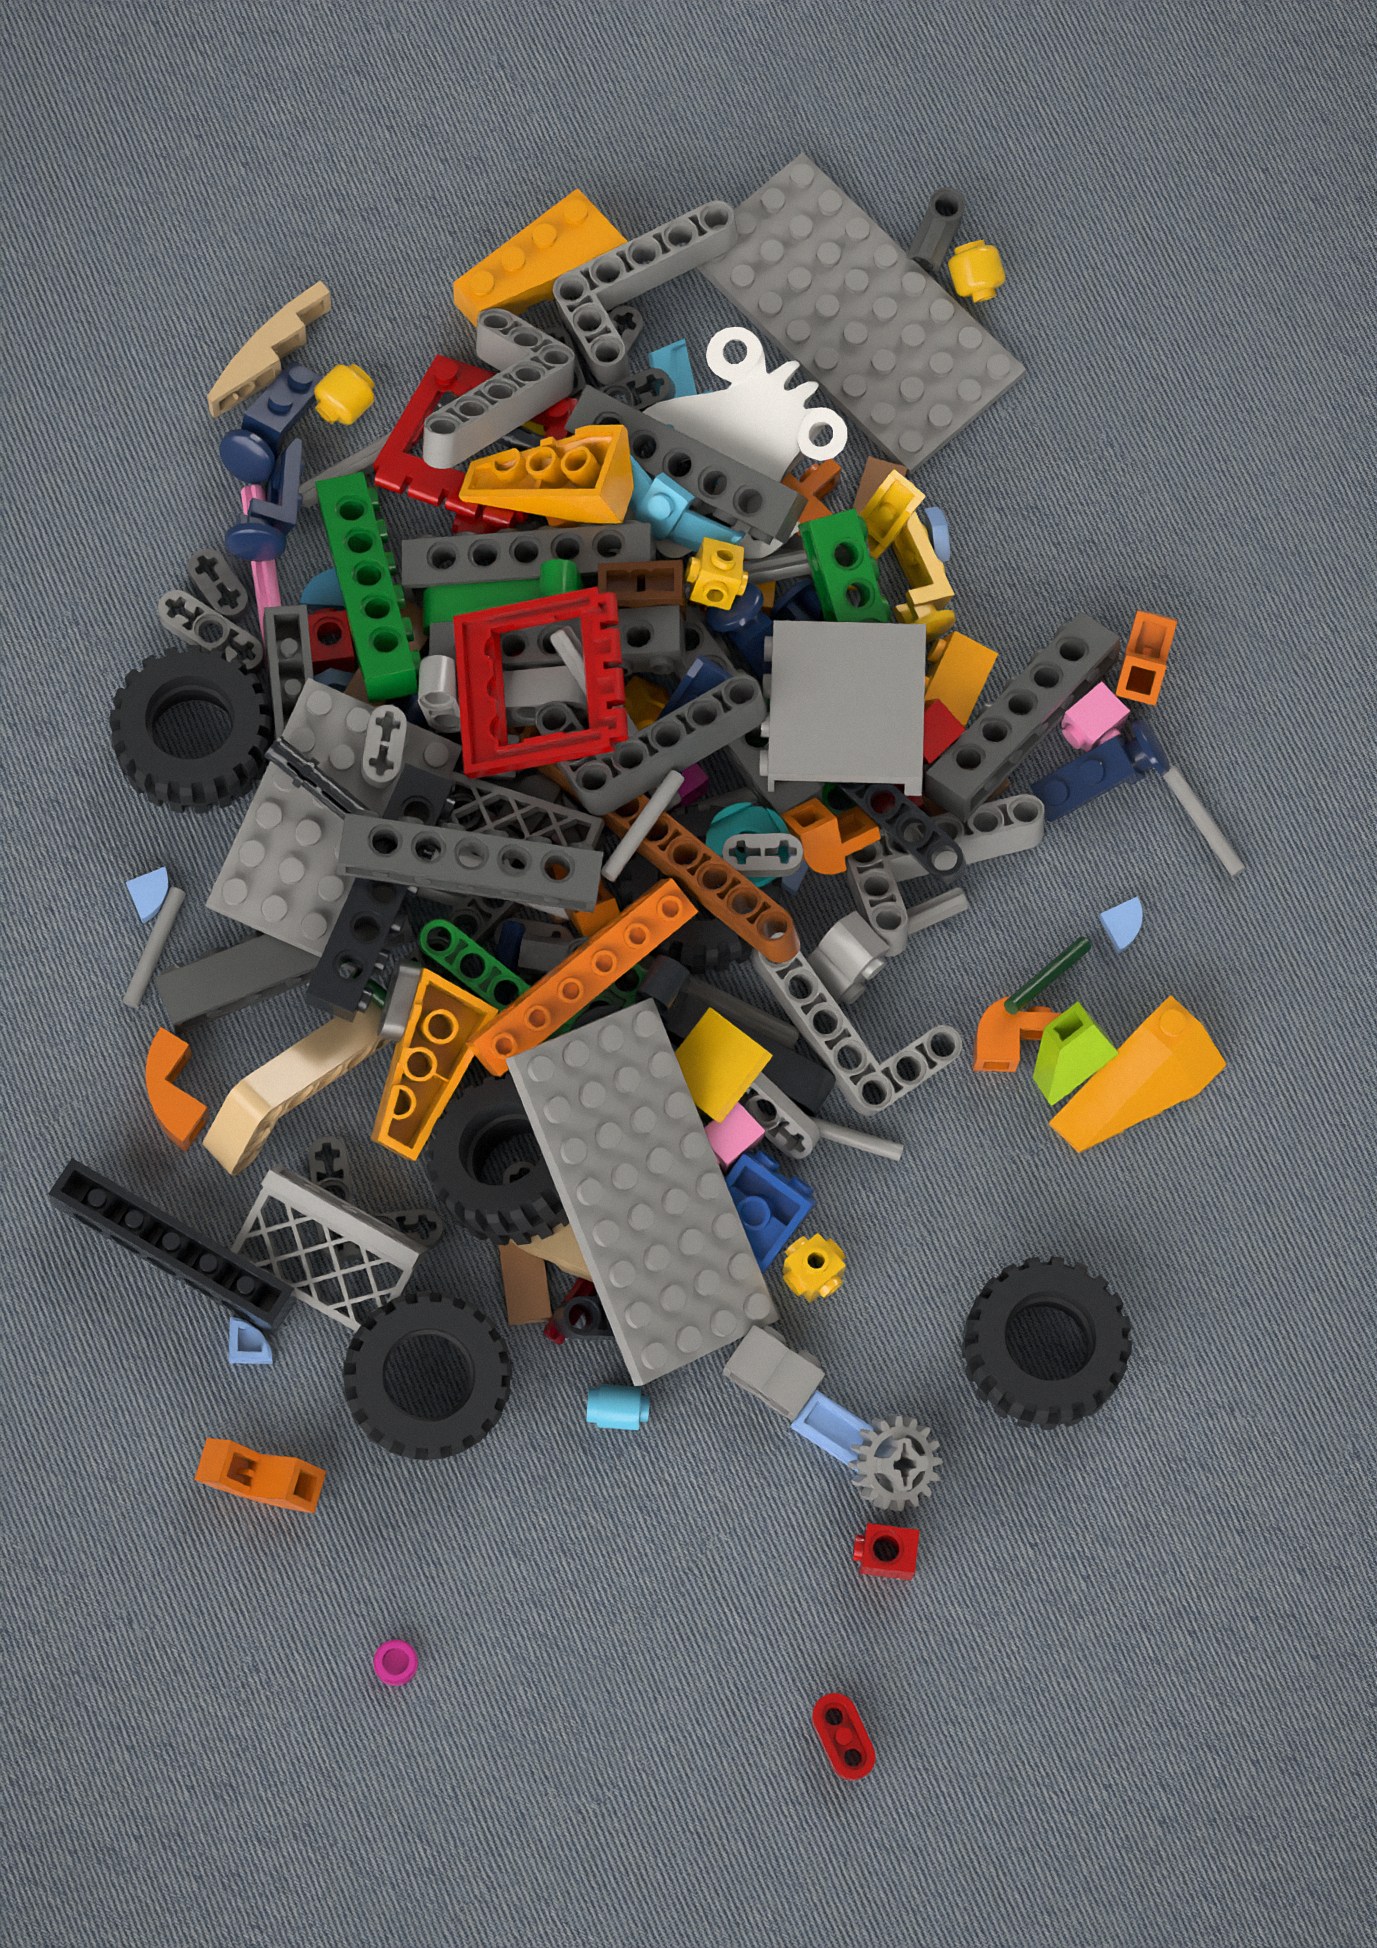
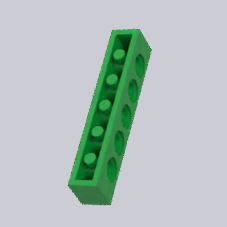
[315,472,421,703]
[798,508,891,623]

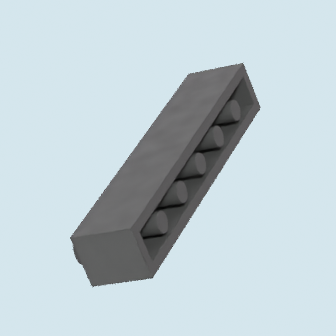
[154,908,413,1035]

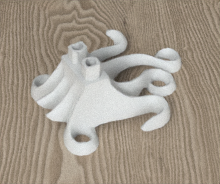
[600,327,848,560]

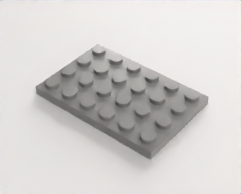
[205,678,462,971]

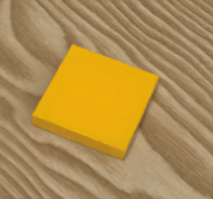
[675,1007,773,1124]

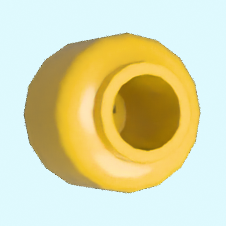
[948,240,1006,303]
[314,364,375,425]

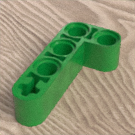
[423,559,584,638]

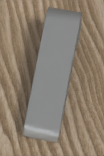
[418,655,588,733]

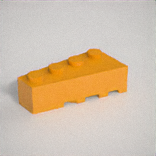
[453,188,628,328]
[370,968,499,1161]

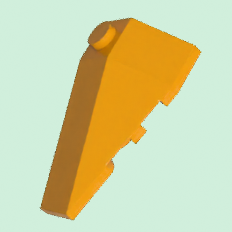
[459,425,634,523]
[1049,995,1227,1153]

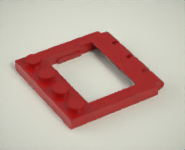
[373,354,578,529]
[453,587,629,779]

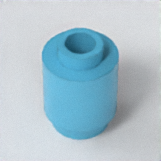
[586,1384,650,1430]

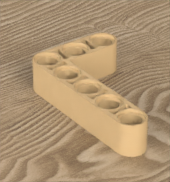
[202,1000,392,1176]

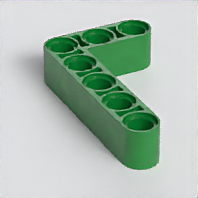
[418,919,645,1045]

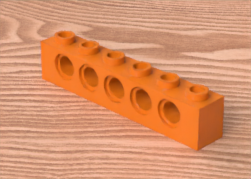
[465,878,698,1077]

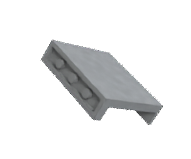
[760,620,926,796]

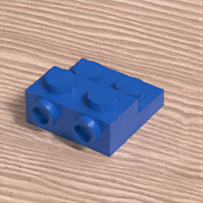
[725,1150,818,1274]

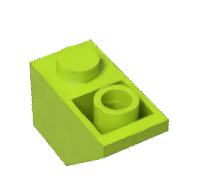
[1033,1001,1119,1106]

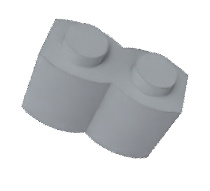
[806,911,890,1006]
[722,1325,825,1421]

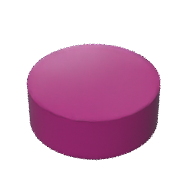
[373,1640,418,1686]

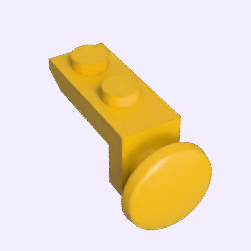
[845,469,926,591]
[892,511,956,643]

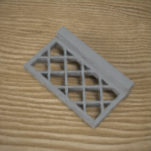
[423,771,605,920]
[230,1165,429,1332]

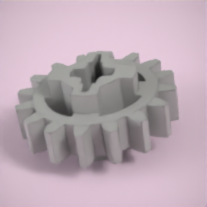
[848,1414,942,1511]

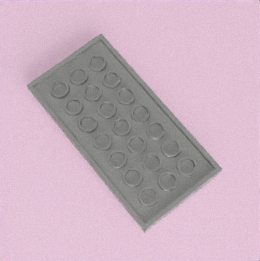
[696,152,1026,477]
[505,997,779,1386]

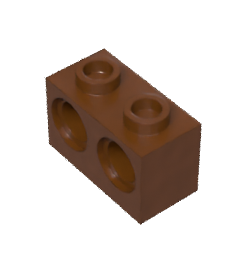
[598,560,686,621]

